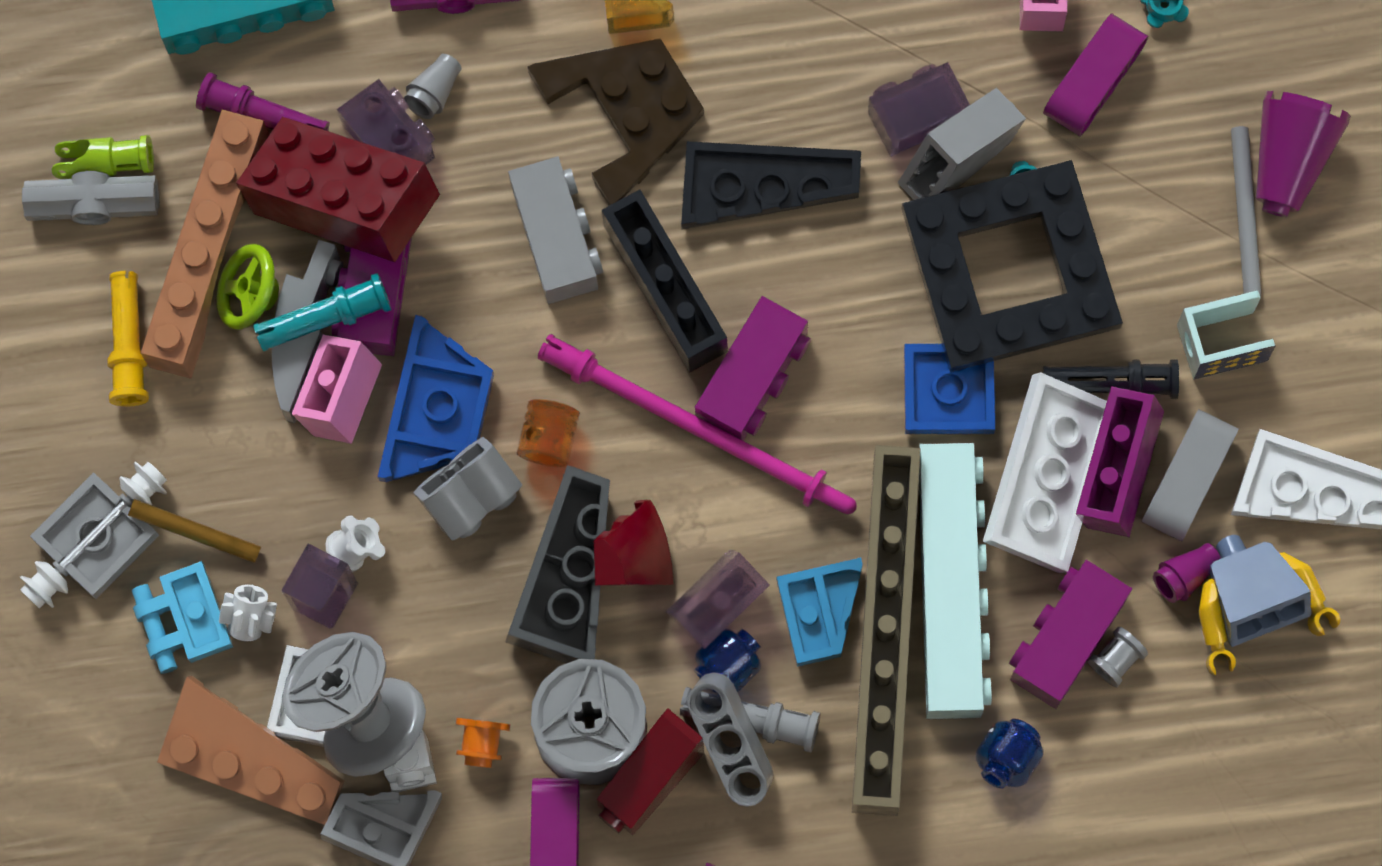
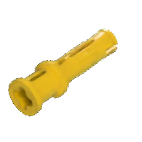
[107,271,149,407]

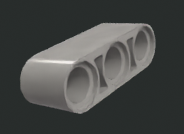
[1141,409,1239,542]
[687,672,774,807]

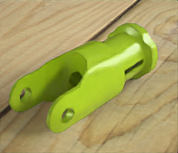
[52,135,154,179]

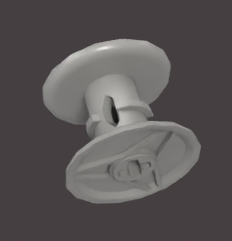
[282,632,426,777]
[531,659,647,785]

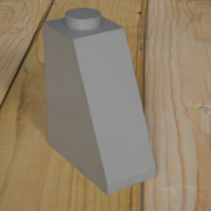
[898,88,1026,200]

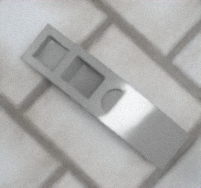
[272,240,343,423]

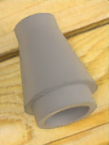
[404,54,462,119]

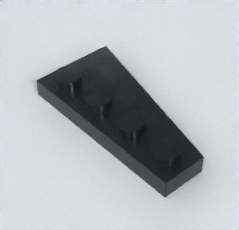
[681,141,861,230]

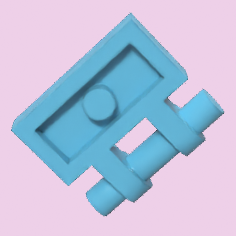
[132,561,233,674]

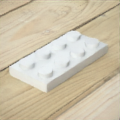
[983,372,1107,573]

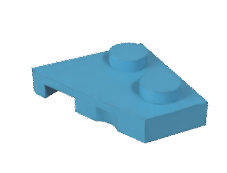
[776,558,863,667]

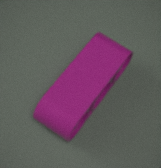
[1043,13,1148,137]
[530,778,580,866]

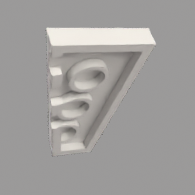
[1231,429,1382,529]

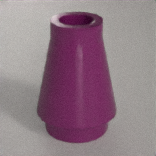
[1153,543,1221,603]

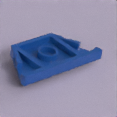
[378,315,494,482]

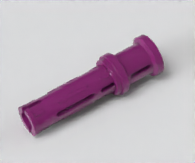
[196,72,330,131]

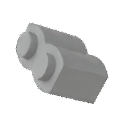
[413,437,522,541]

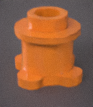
[456,718,511,768]

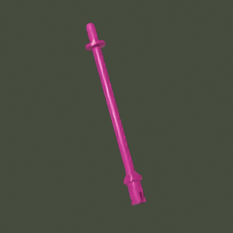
[537,334,857,515]

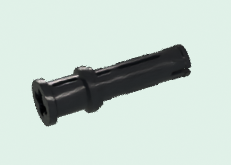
[1043,359,1179,399]

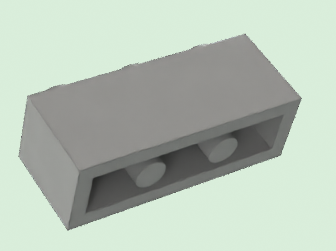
[508,156,603,304]

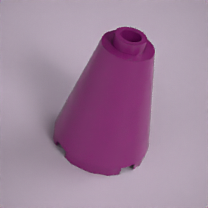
[1256,91,1351,218]

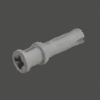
[679,687,821,753]

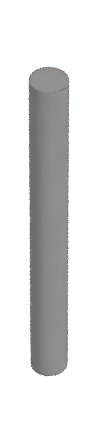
[1231,126,1261,296]

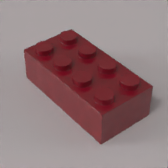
[236,116,440,262]

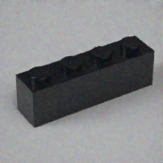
[602,189,728,373]

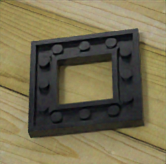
[901,160,1123,372]

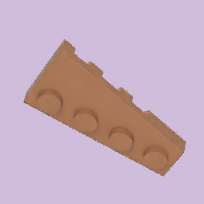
[157,676,344,825]

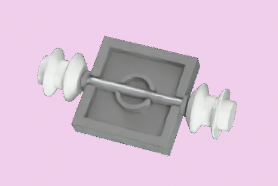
[20,462,167,609]

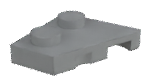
[320,790,442,866]

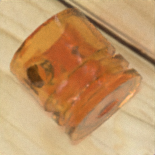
[516,399,580,467]

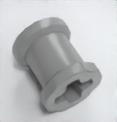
[1088,627,1148,688]

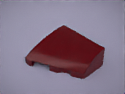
[594,500,674,586]

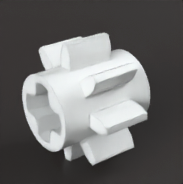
[219,585,277,641]

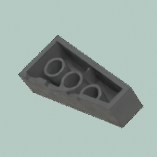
[505,465,610,664]

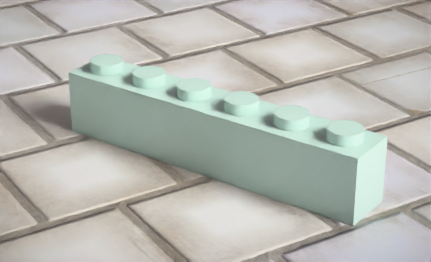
[919,443,992,719]

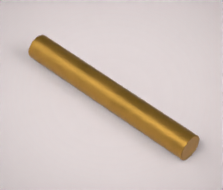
[128,499,261,563]

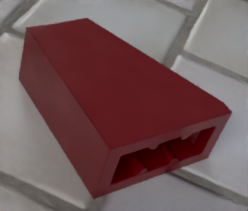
[596,708,704,836]

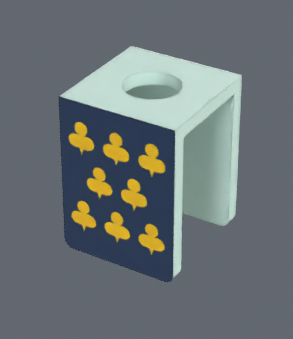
[1177,291,1276,380]

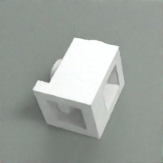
[384,730,437,792]

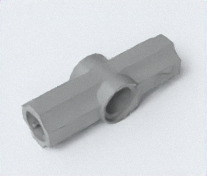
[22,171,160,225]

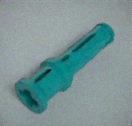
[254,273,392,352]

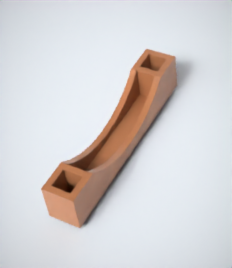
[141,110,269,379]

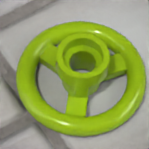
[216,244,279,330]

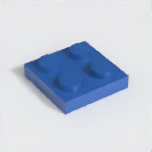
[904,344,995,434]

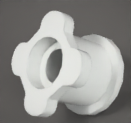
[325,516,385,572]

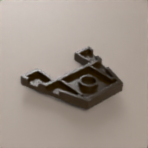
[527,38,704,206]

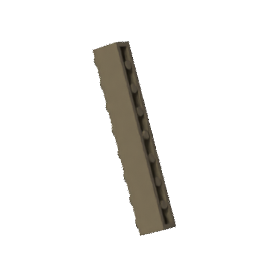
[852,445,921,816]

